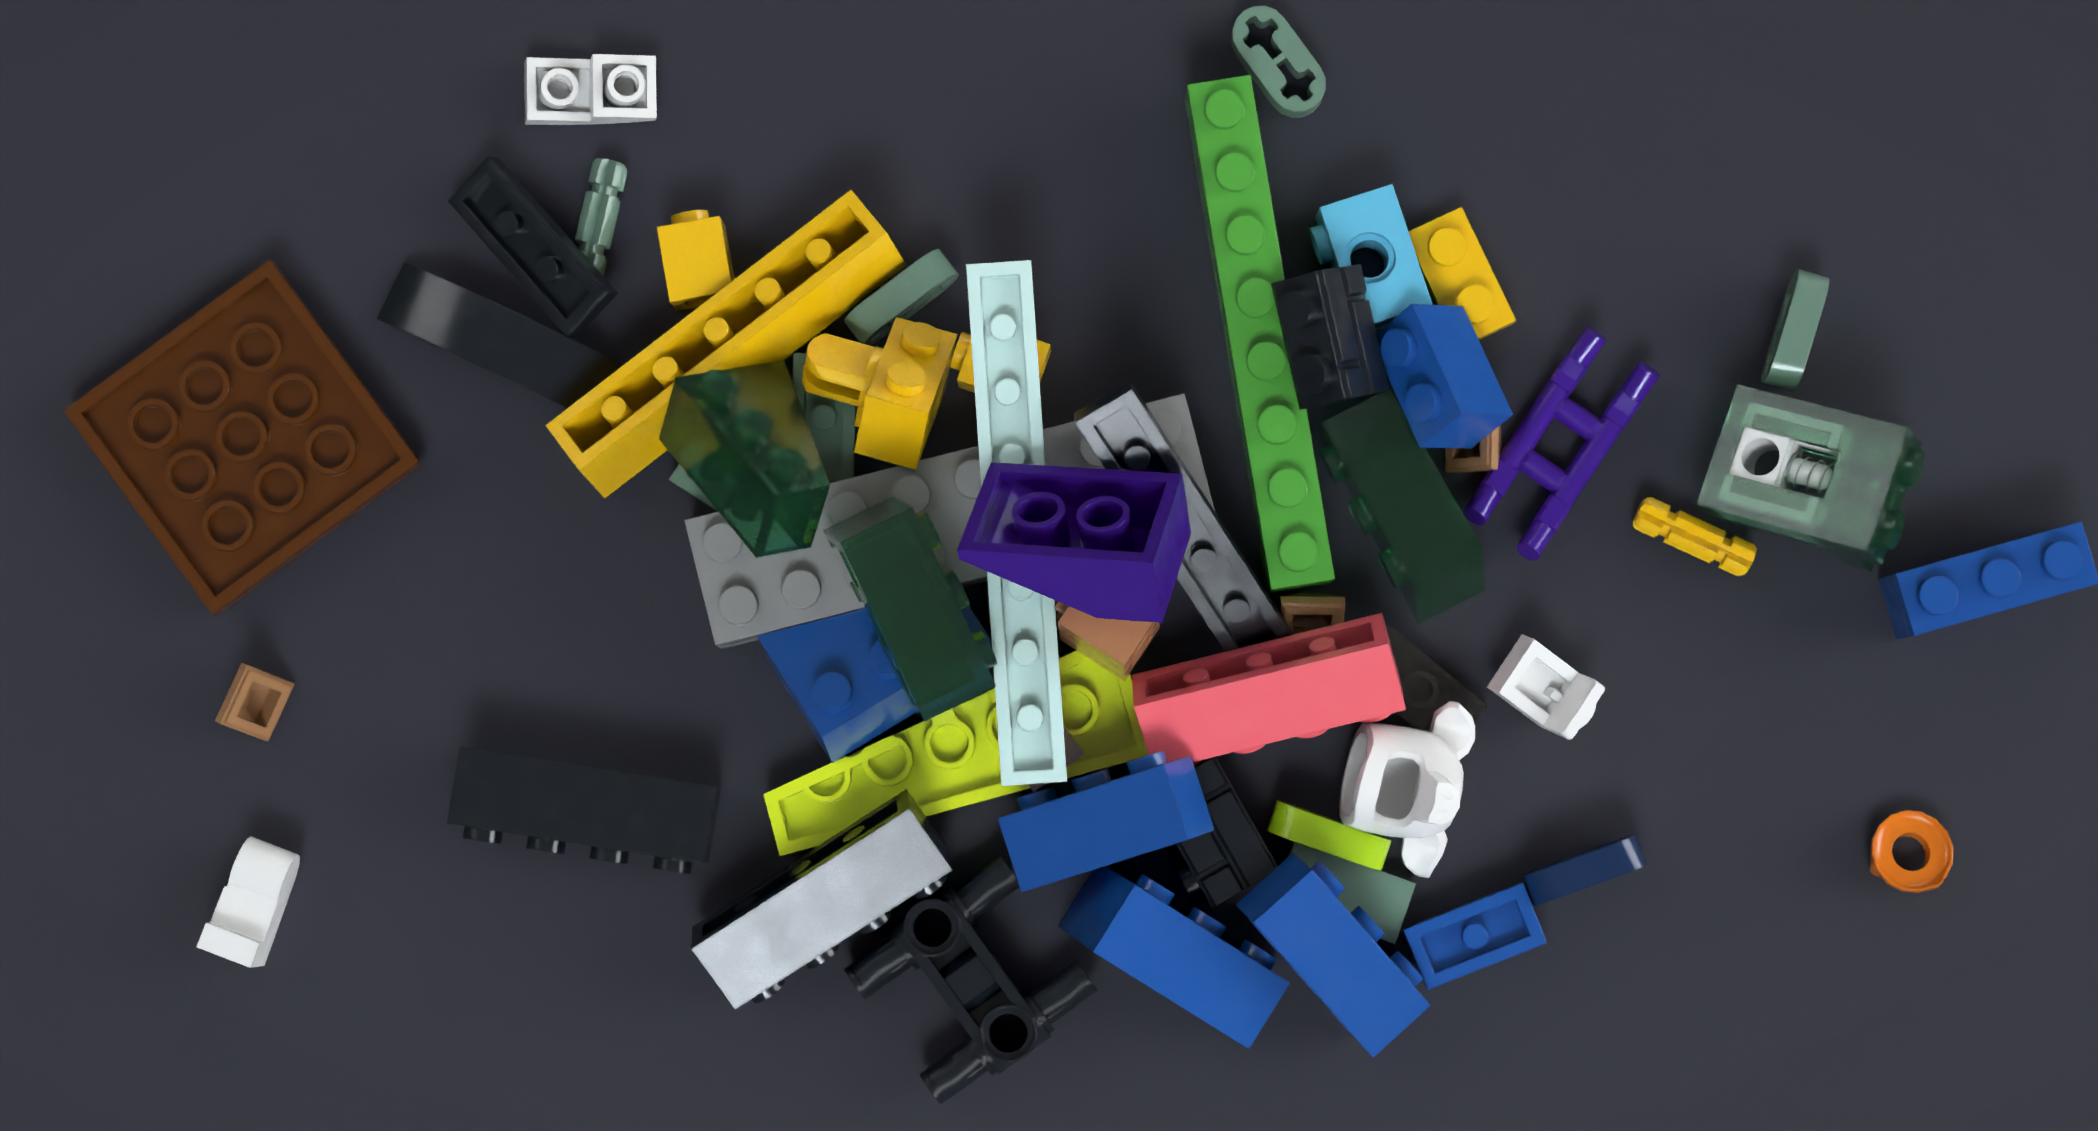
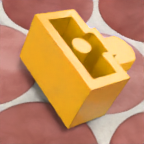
[802,317,957,470]

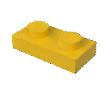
[1408,207,1516,340]

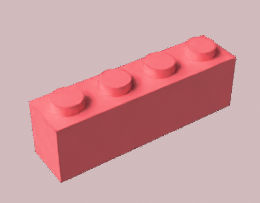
[1132,613,1406,766]

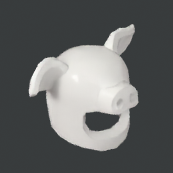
[1339,701,1475,878]

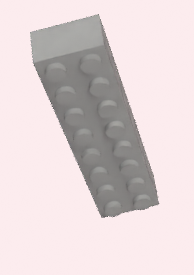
[684,393,1216,649]

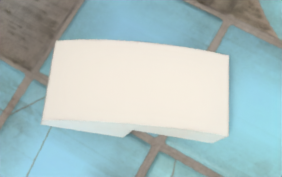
[524,54,657,125]

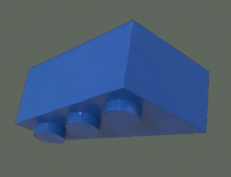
[757,586,993,763]
[1058,866,1290,1049]

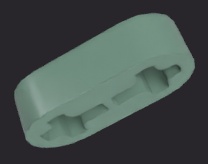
[1231,6,1326,118]
[844,249,959,345]
[1761,268,1829,392]

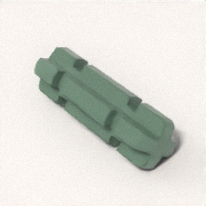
[575,158,627,276]

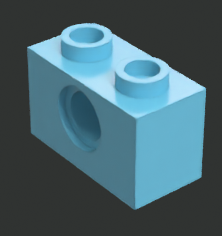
[1309,184,1433,330]

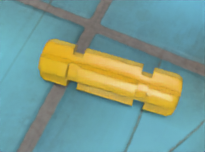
[1633,497,1757,576]

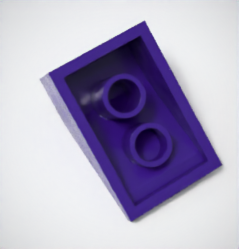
[957,462,1191,623]

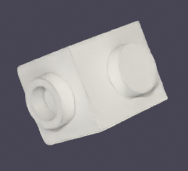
[1487,634,1605,740]

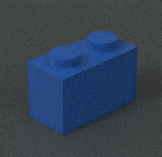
[1377,304,1513,448]

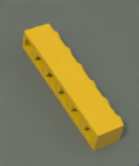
[545,190,906,498]

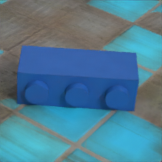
[1878,521,2098,640]
[998,751,1215,892]
[1236,853,1431,1058]

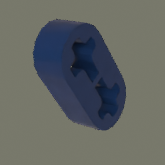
[1522,834,1647,906]

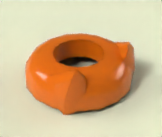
[1870,810,1953,893]

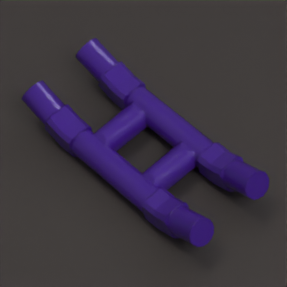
[1463,326,1660,561]

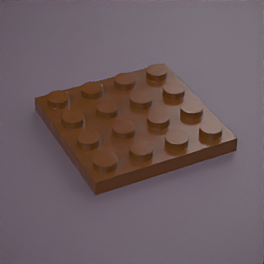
[63,259,423,616]

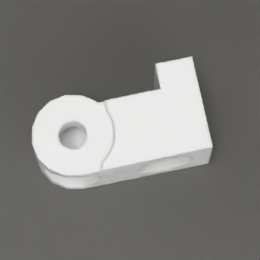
[196,836,300,968]

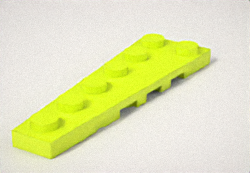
[763,650,1148,856]

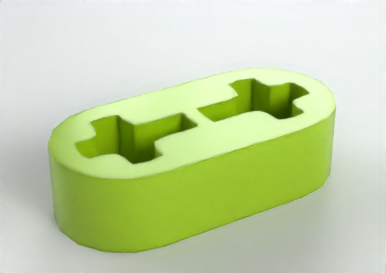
[1266,800,1392,871]

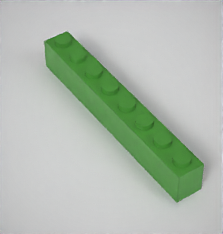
[1185,75,1335,594]

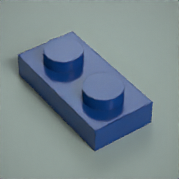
[1401,882,1547,990]

